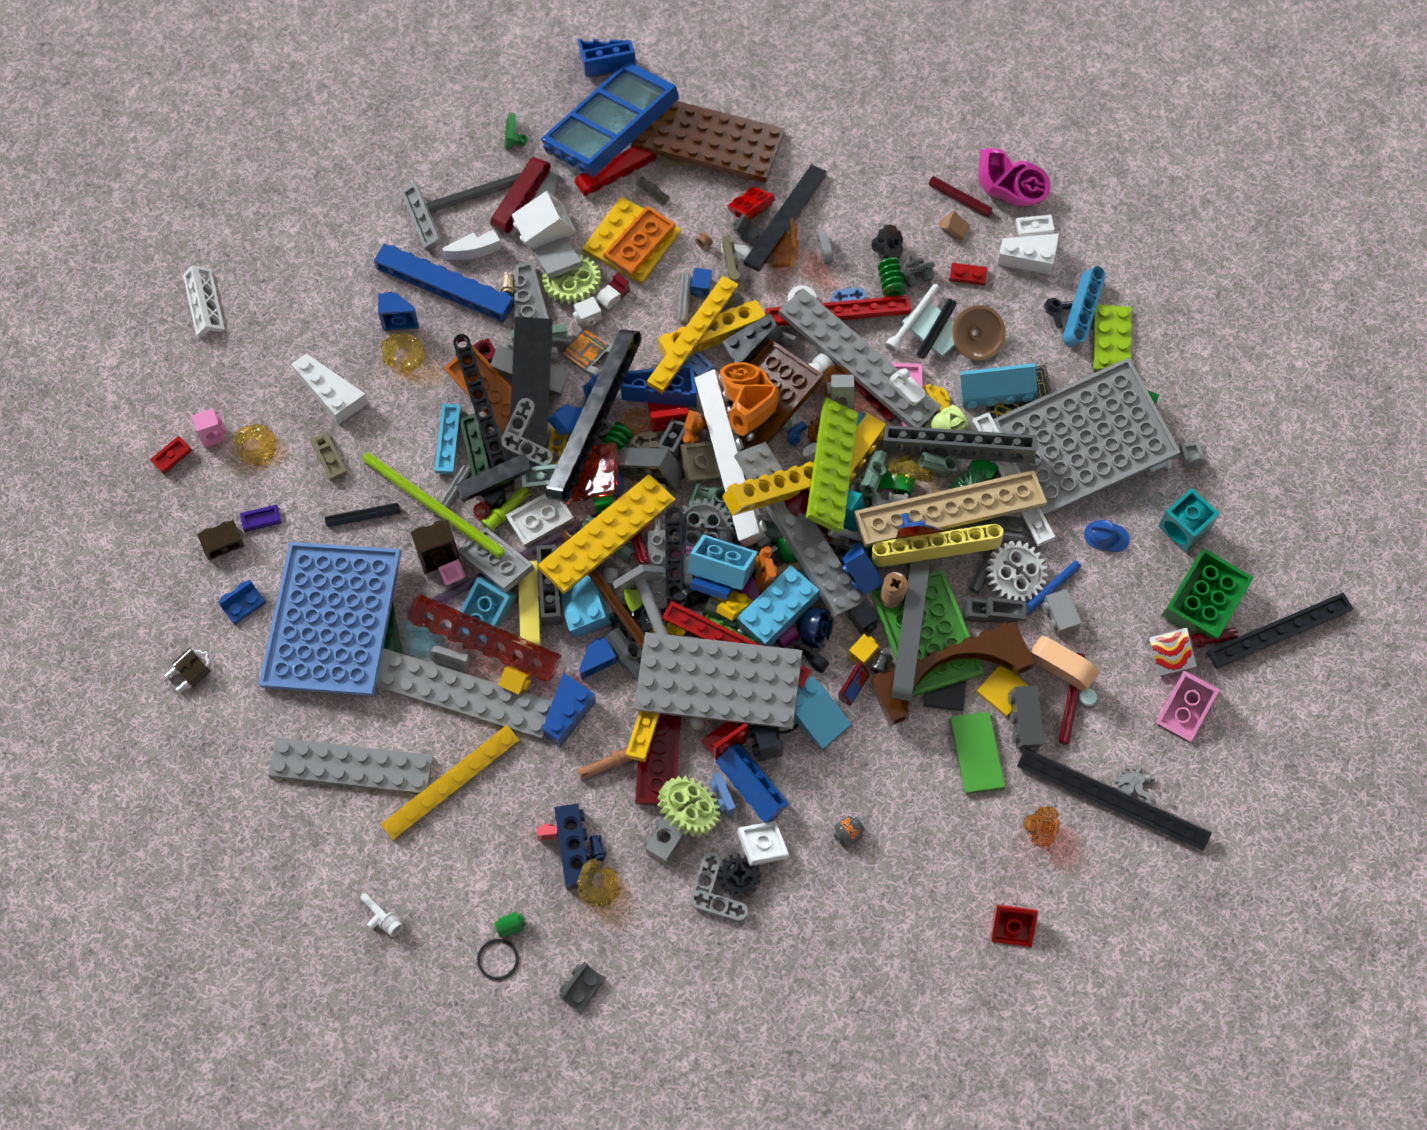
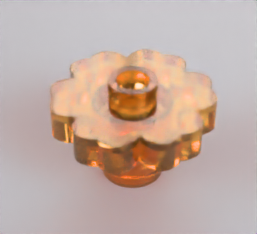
[1023,806,1060,848]

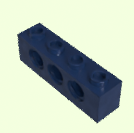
[554,803,594,890]

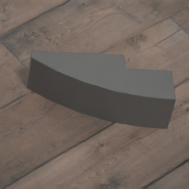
[964,597,1027,623]

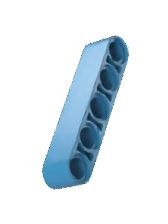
[1063,266,1105,347]

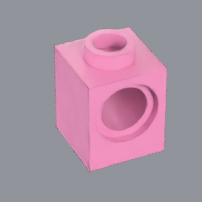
[438,559,466,585]

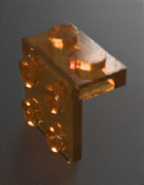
[772,218,799,268]

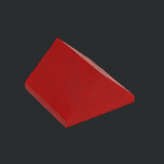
[991,904,1038,947]

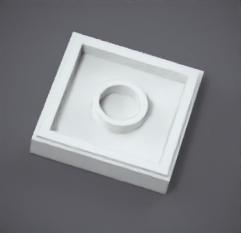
[737,821,789,866]

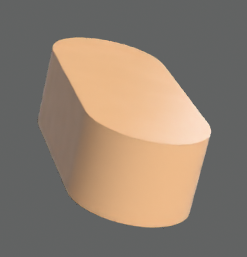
[1030,636,1099,691]

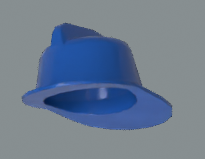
[1084,520,1130,552]

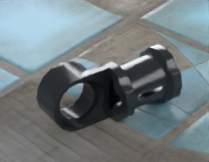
[794,638,829,673]

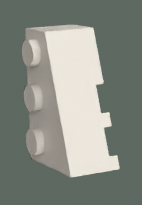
[997,234,1059,275]

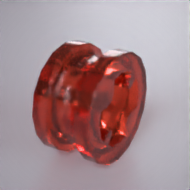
[473,502,491,521]

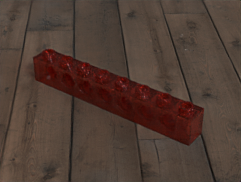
[407,594,562,681]

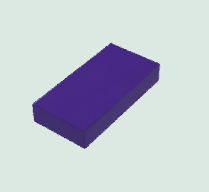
[240,504,282,532]

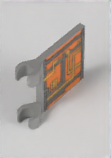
[560,327,612,377]

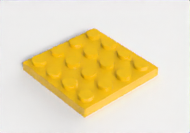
[582,197,681,284]

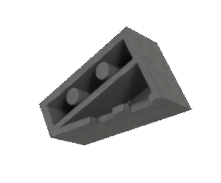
[614,447,684,490]

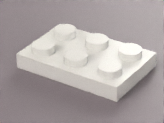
[505,493,574,548]

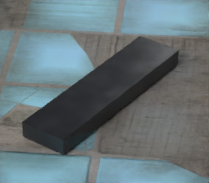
[456,453,533,502]

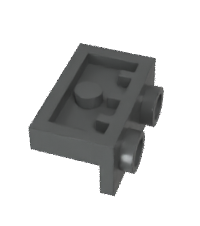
[559,961,605,1013]

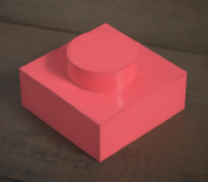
[536,824,558,841]

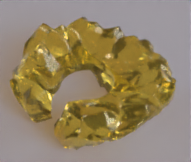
[381,333,426,374]
[233,424,277,465]
[886,455,934,482]
[577,859,620,907]

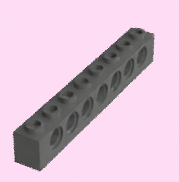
[883,425,1037,464]

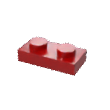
[949,262,987,286]
[150,436,192,475]

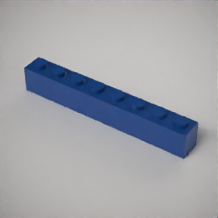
[374,243,514,323]

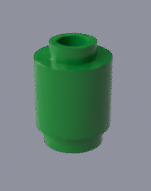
[494,911,526,938]

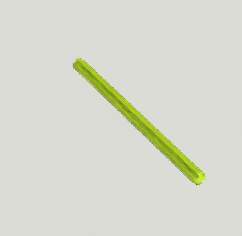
[362,452,505,558]

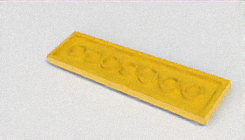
[537,474,676,594]

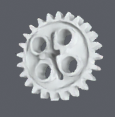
[985,541,1048,601]

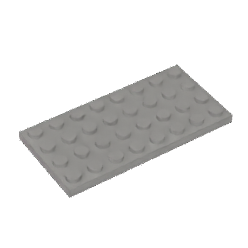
[634,632,802,729]

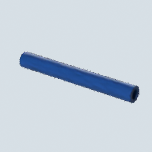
[1026,560,1081,616]

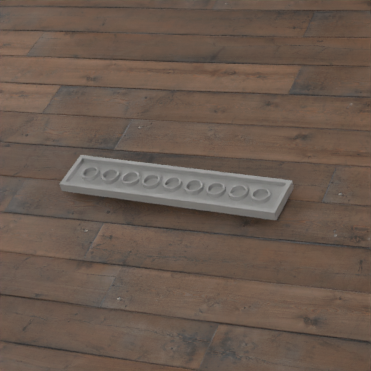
[778,288,941,427]
[734,442,864,618]
[376,648,553,740]

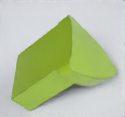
[624,589,643,612]

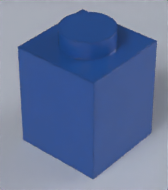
[691,267,712,298]

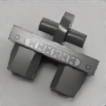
[901,255,935,287]

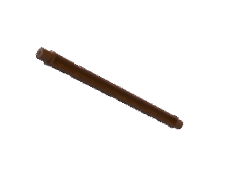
[560,530,645,650]

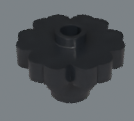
[871,224,903,259]

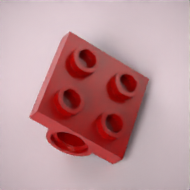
[727,187,776,221]

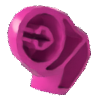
[978,148,1050,207]

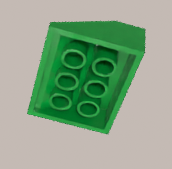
[1161,548,1254,639]

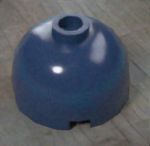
[798,608,833,648]

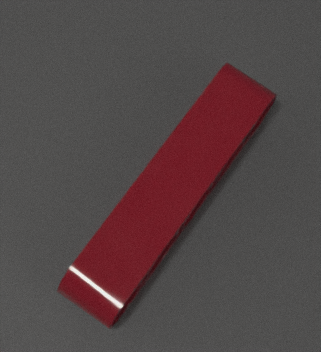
[490,157,551,233]

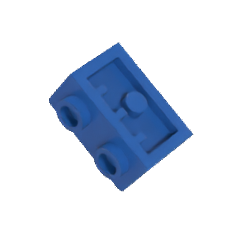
[218,580,266,625]

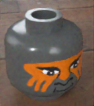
[833,816,865,846]

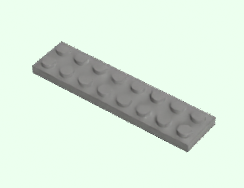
[268,737,433,794]

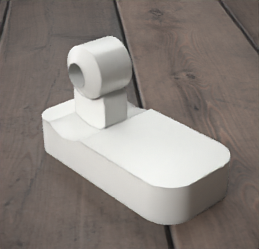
[889,368,926,406]

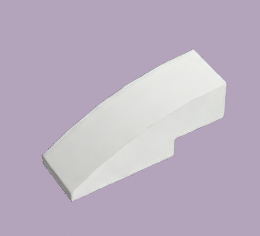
[442,230,501,260]

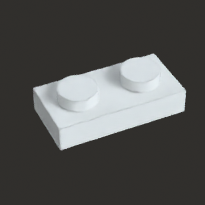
[1015,215,1054,237]

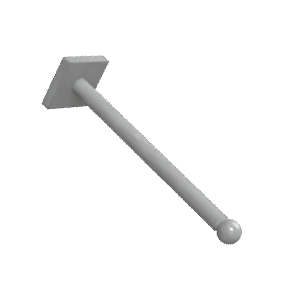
[613,564,705,730]

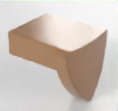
[938,211,970,240]

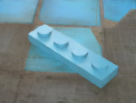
[434,403,461,475]

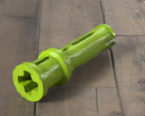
[481,486,530,533]

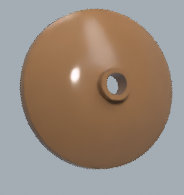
[952,305,1006,360]

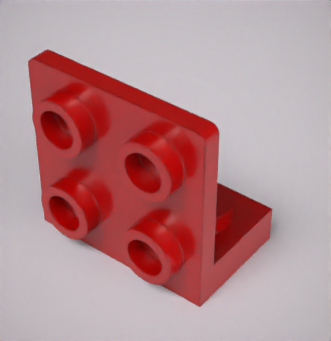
[648,403,688,432]
[702,722,748,760]

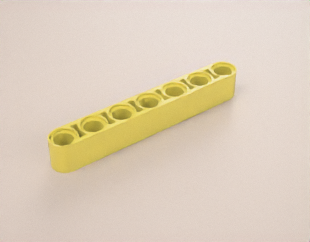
[872,524,1003,567]

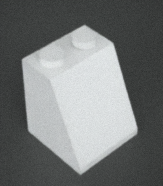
[512,191,576,249]

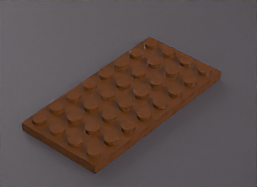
[631,94,785,183]

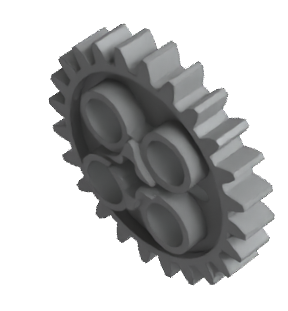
[673,498,735,547]

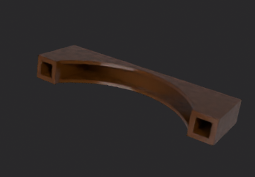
[870,622,1035,727]

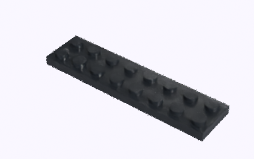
[508,317,553,467]

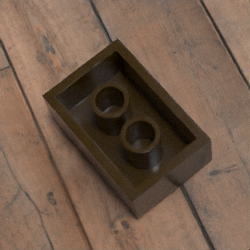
[411,520,461,574]

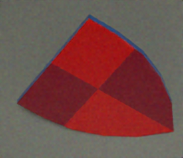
[896,513,940,539]

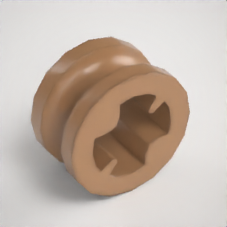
[695,232,713,250]

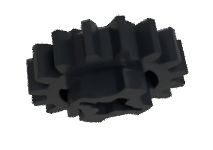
[717,853,762,899]

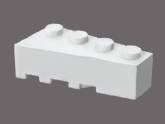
[291,354,368,425]

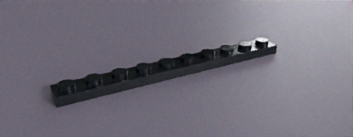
[1017,747,1212,851]

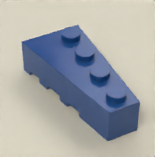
[620,365,697,407]

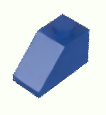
[579,637,617,679]

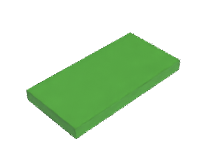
[950,712,1005,794]

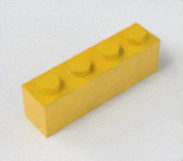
[849,413,886,484]

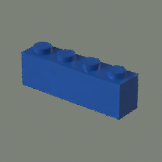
[716,743,789,823]

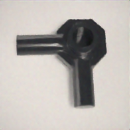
[1044,298,1073,329]

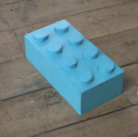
[737,565,819,646]

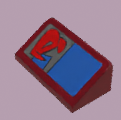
[838,661,870,705]

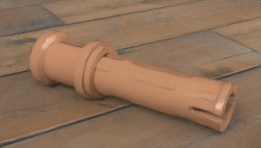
[577,748,637,781]

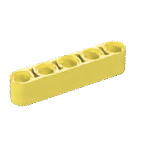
[519,561,541,651]

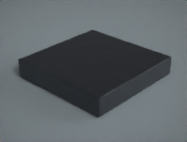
[924,681,966,711]

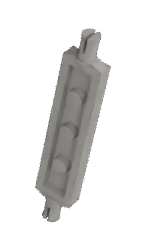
[648,518,668,617]

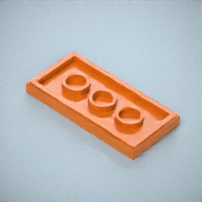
[603,206,676,277]

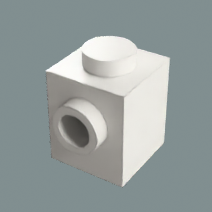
[572,297,602,328]

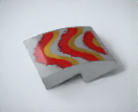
[1149,627,1198,676]

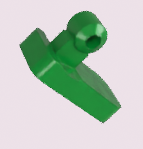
[504,112,528,149]

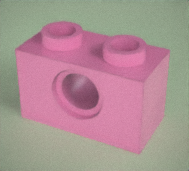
[192,408,227,448]

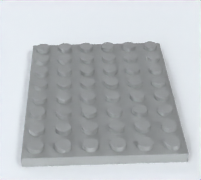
[993,358,1181,516]

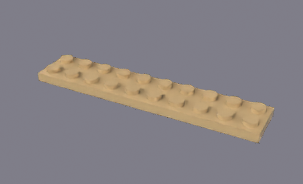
[854,470,1047,548]

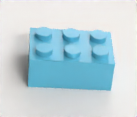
[687,535,758,590]

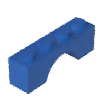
[548,372,600,437]

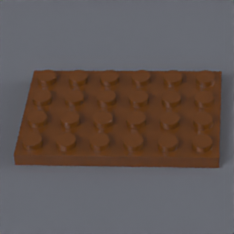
[705,339,825,451]

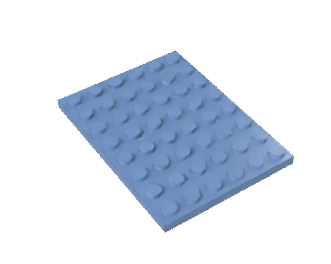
[259,542,402,696]

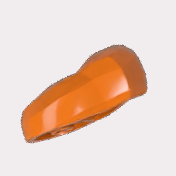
[720,362,779,436]

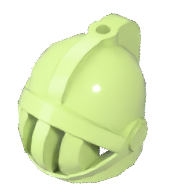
[925,405,969,430]

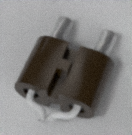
[164,647,211,694]

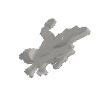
[1115,764,1155,804]

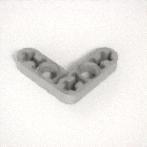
[501,398,553,465]
[691,852,748,922]

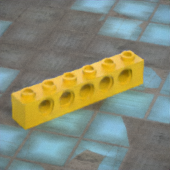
[657,300,765,358]
[722,461,814,516]

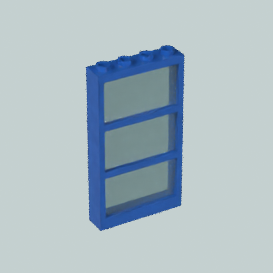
[541,61,680,177]

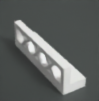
[183,265,225,337]

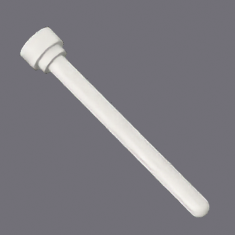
[885,284,939,353]

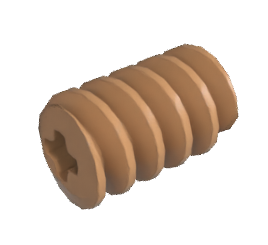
[880,572,908,608]

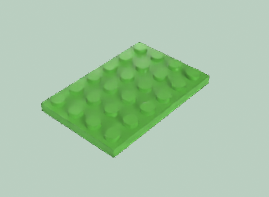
[870,569,985,697]

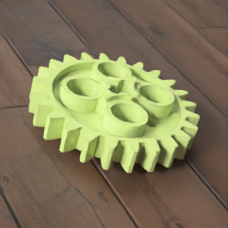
[542,255,601,305]
[657,776,720,836]

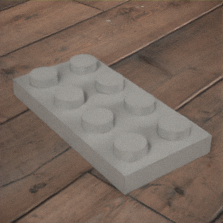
[458,528,535,593]

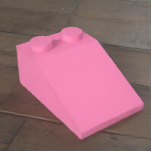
[1156,670,1221,742]

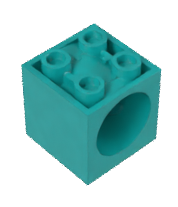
[1158,488,1220,552]

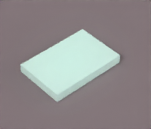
[902,302,955,358]

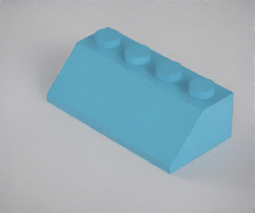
[960,363,1037,409]

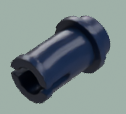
[589,835,607,862]

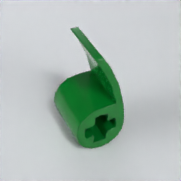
[877,471,916,497]

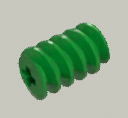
[877,257,905,297]
[595,421,633,462]

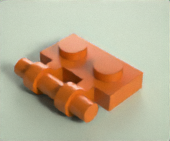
[683,410,706,444]
[755,546,777,593]

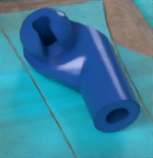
[788,421,807,446]

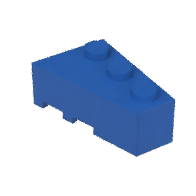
[577,38,636,77]
[543,672,596,747]

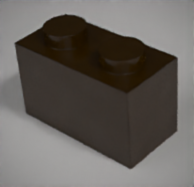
[197,520,244,560]

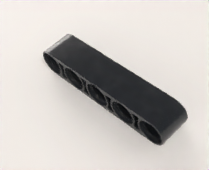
[665,507,686,600]

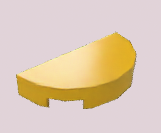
[923,384,950,413]

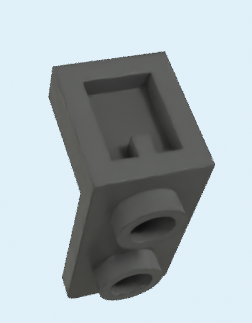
[733,214,765,245]

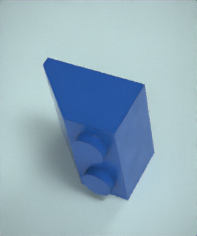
[378,292,420,331]
[842,541,884,595]

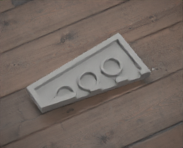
[514,261,549,326]

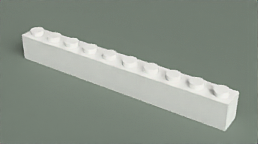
[695,369,767,547]

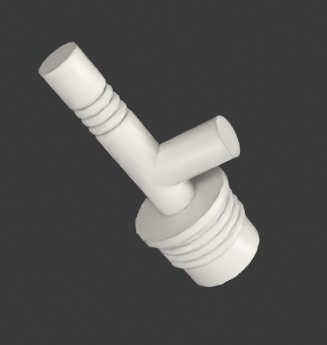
[360,893,403,937]

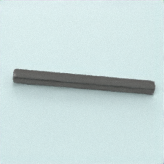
[426,172,521,213]

